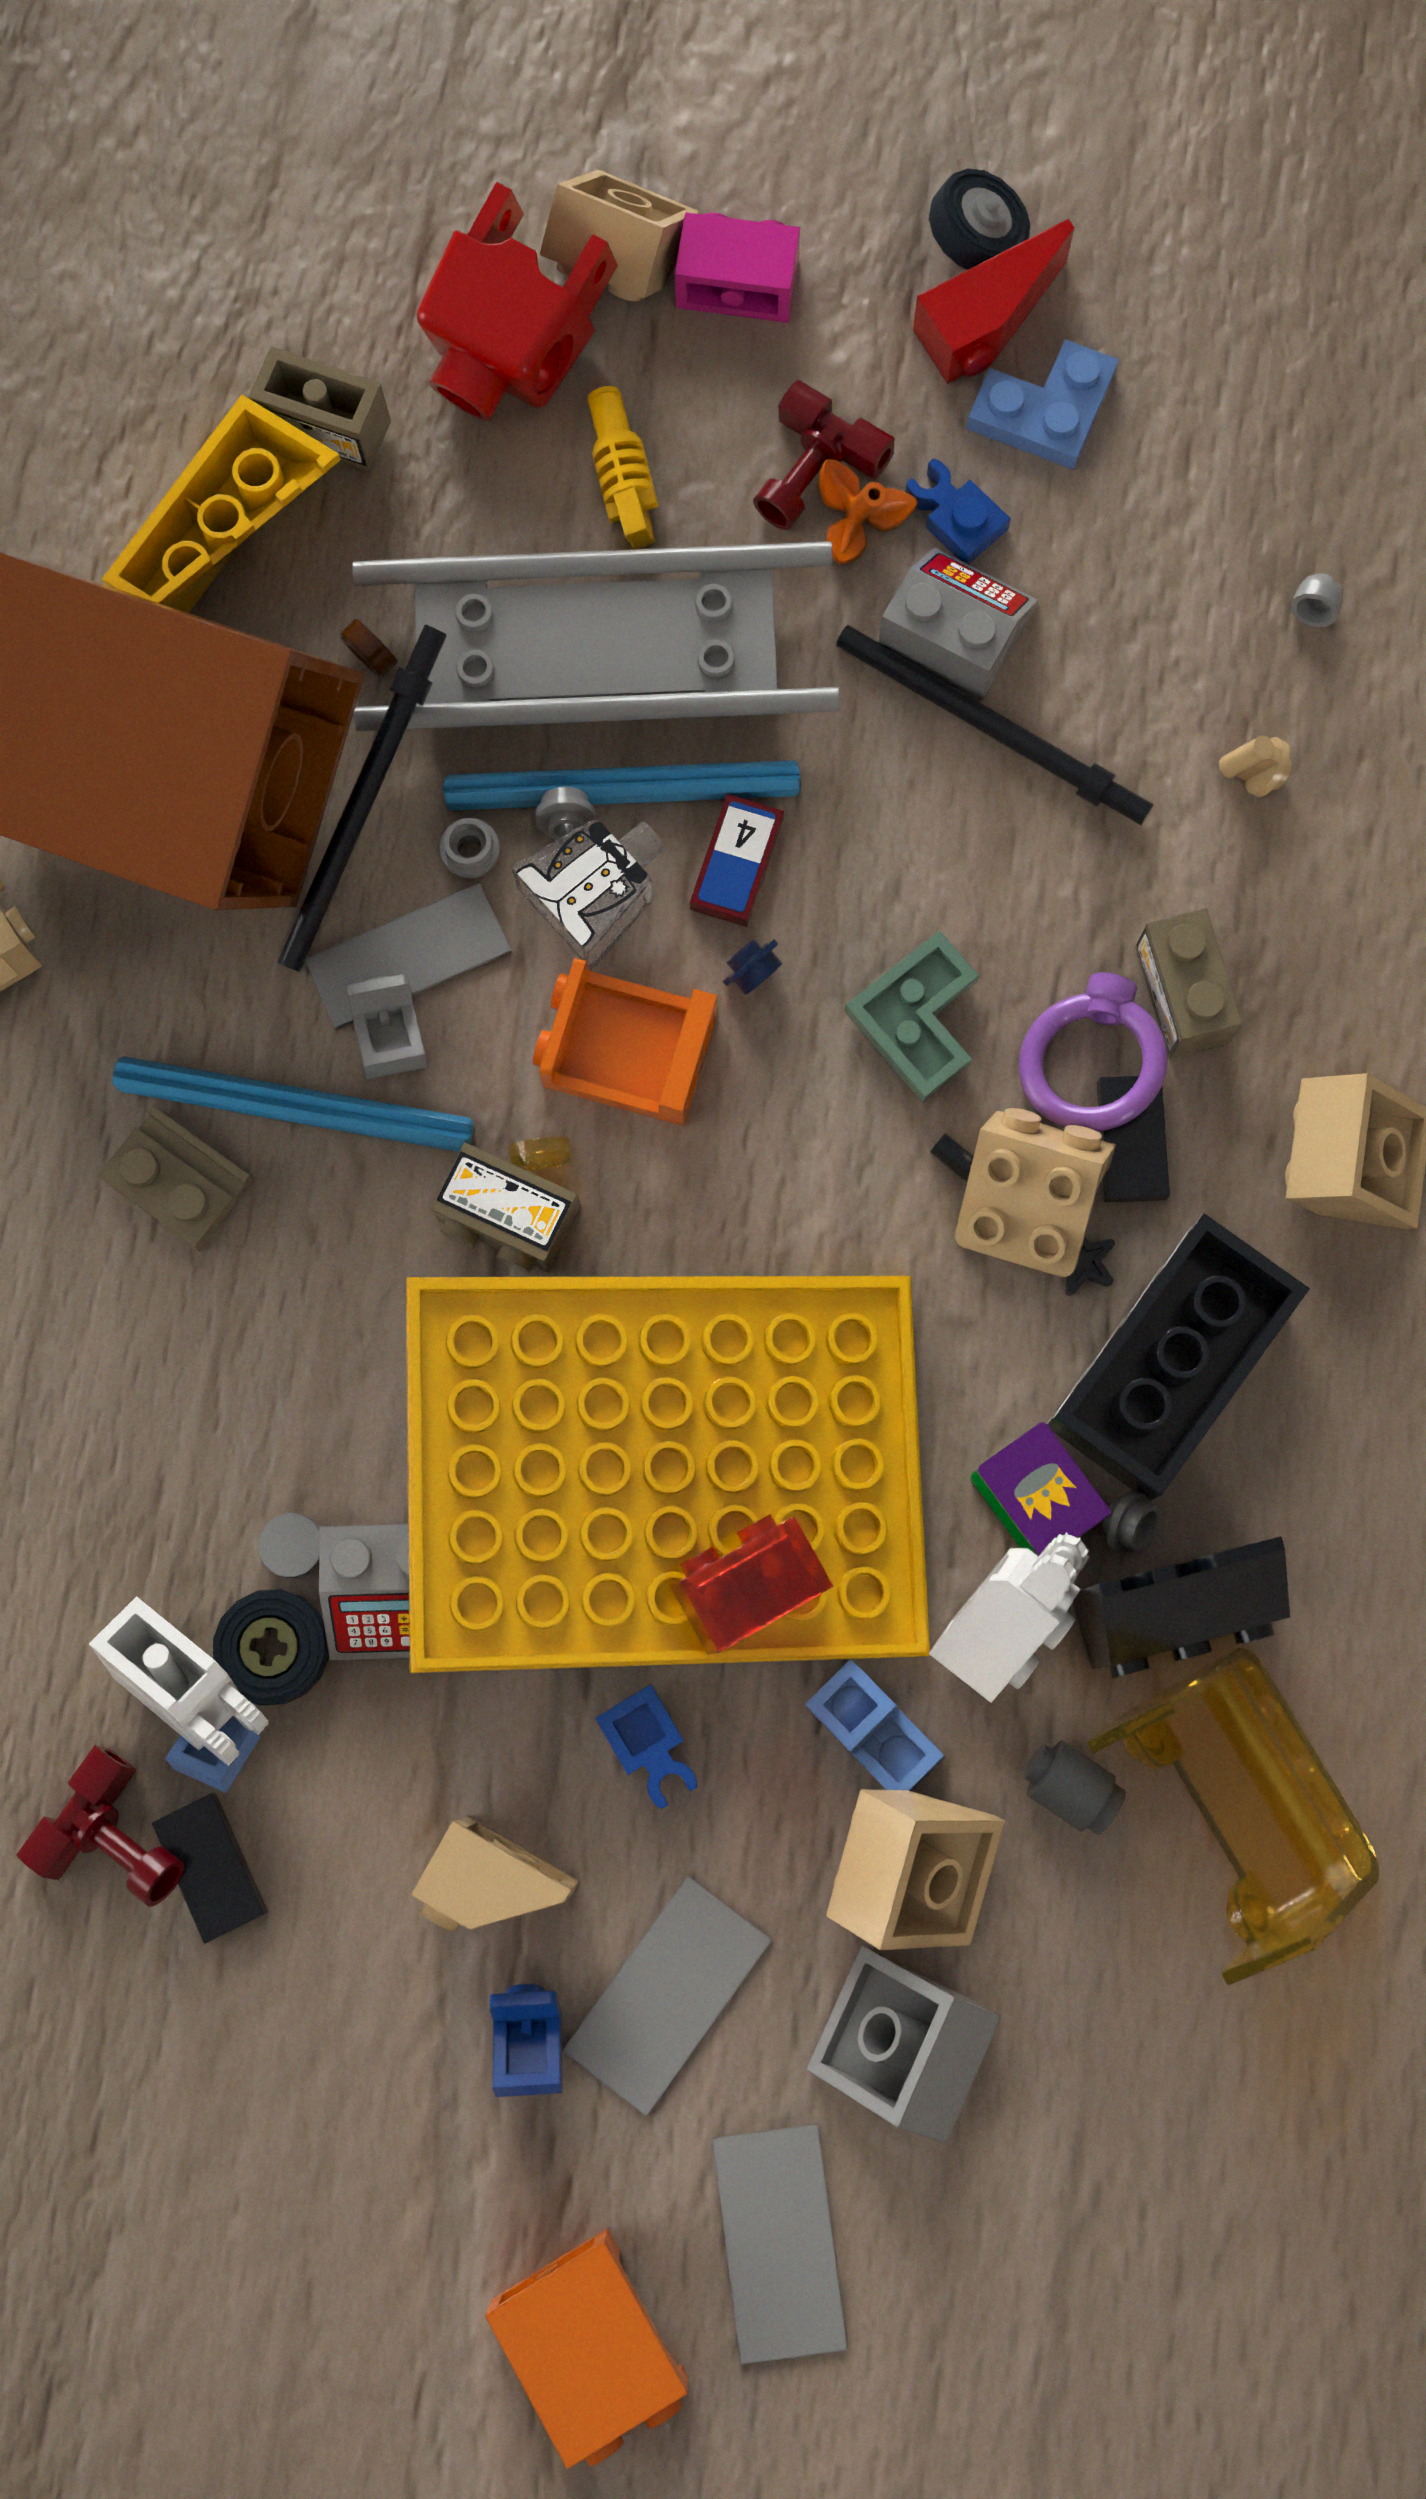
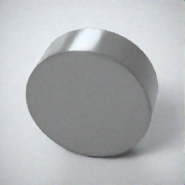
[258,1513,319,1578]

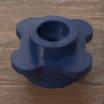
[722,939,782,995]

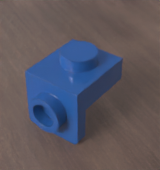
[490,1984,562,2097]

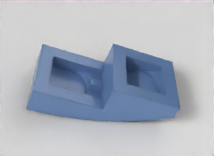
[805,1659,945,1792]

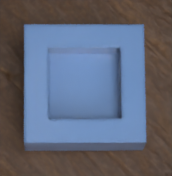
[165,1717,261,1793]

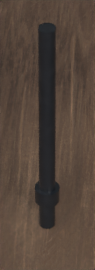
[277,624,447,972]
[836,625,1154,826]

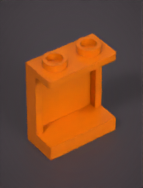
[533,958,718,1126]
[485,2227,689,2469]

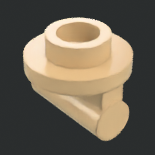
[1219,736,1292,797]

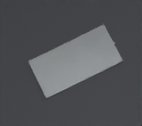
[562,1876,772,2117]
[713,2124,848,2365]

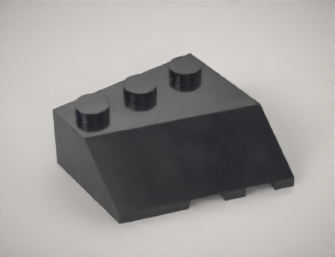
[1073,1536,1290,1678]

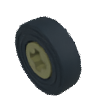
[213,1589,329,1705]

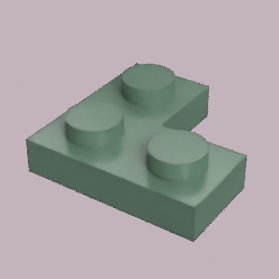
[844,930,979,1103]

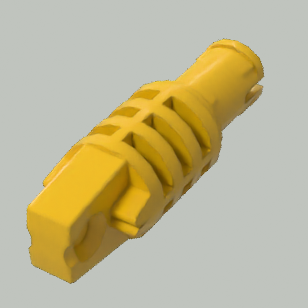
[587,386,659,549]

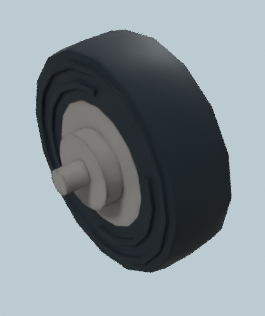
[928,168,1031,270]

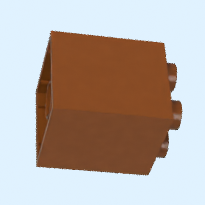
[0,552,365,910]

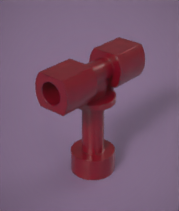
[753,379,895,530]
[16,1745,184,1907]

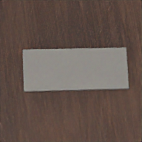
[305,883,512,1030]

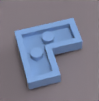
[966,339,1119,470]

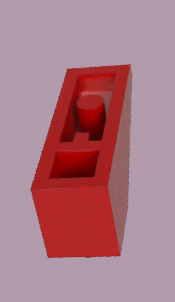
[913,218,1074,384]

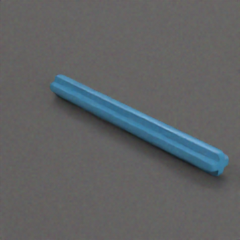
[443,760,801,810]
[112,1056,475,1152]

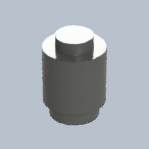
[1023,1740,1126,1835]

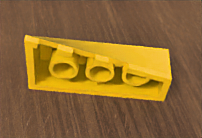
[102,394,341,613]

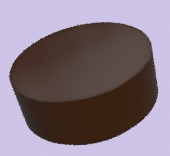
[340,618,398,677]

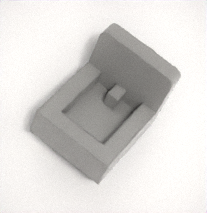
[347,974,427,1080]

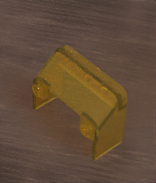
[1086,1648,1379,1985]

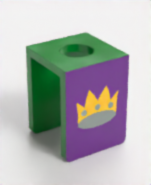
[970,1422,1112,1557]

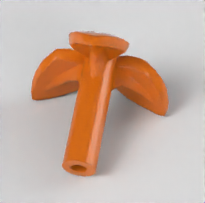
[819,459,918,565]

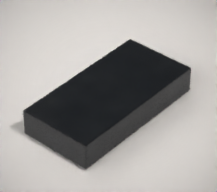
[1097,1076,1170,1202]
[152,1793,268,1944]

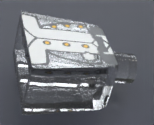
[512,819,665,970]

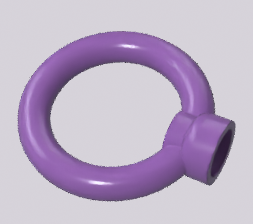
[1019,972,1168,1132]

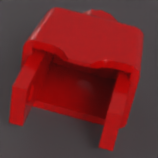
[417,182,618,422]

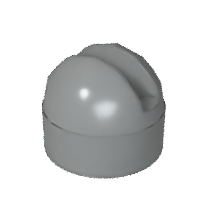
[1291,573,1343,627]

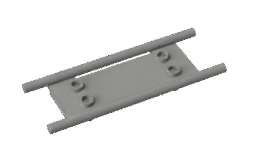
[352,541,840,731]

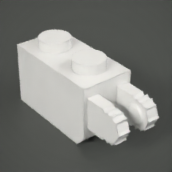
[929,1533,1089,1703]
[89,1597,269,1766]

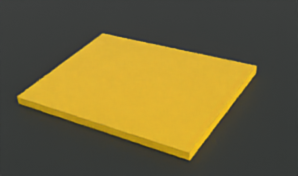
[406,1276,930,1673]

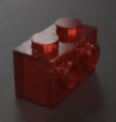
[669,1514,834,1655]

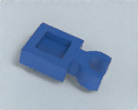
[905,459,1011,564]
[595,1684,698,1809]

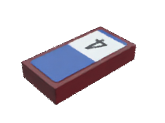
[689,794,784,927]

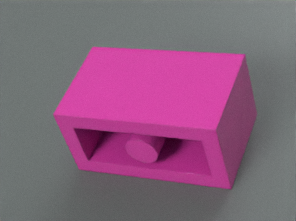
[674,212,800,323]

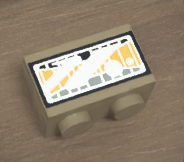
[248,346,391,471]
[1135,908,1243,1060]
[431,1142,581,1274]

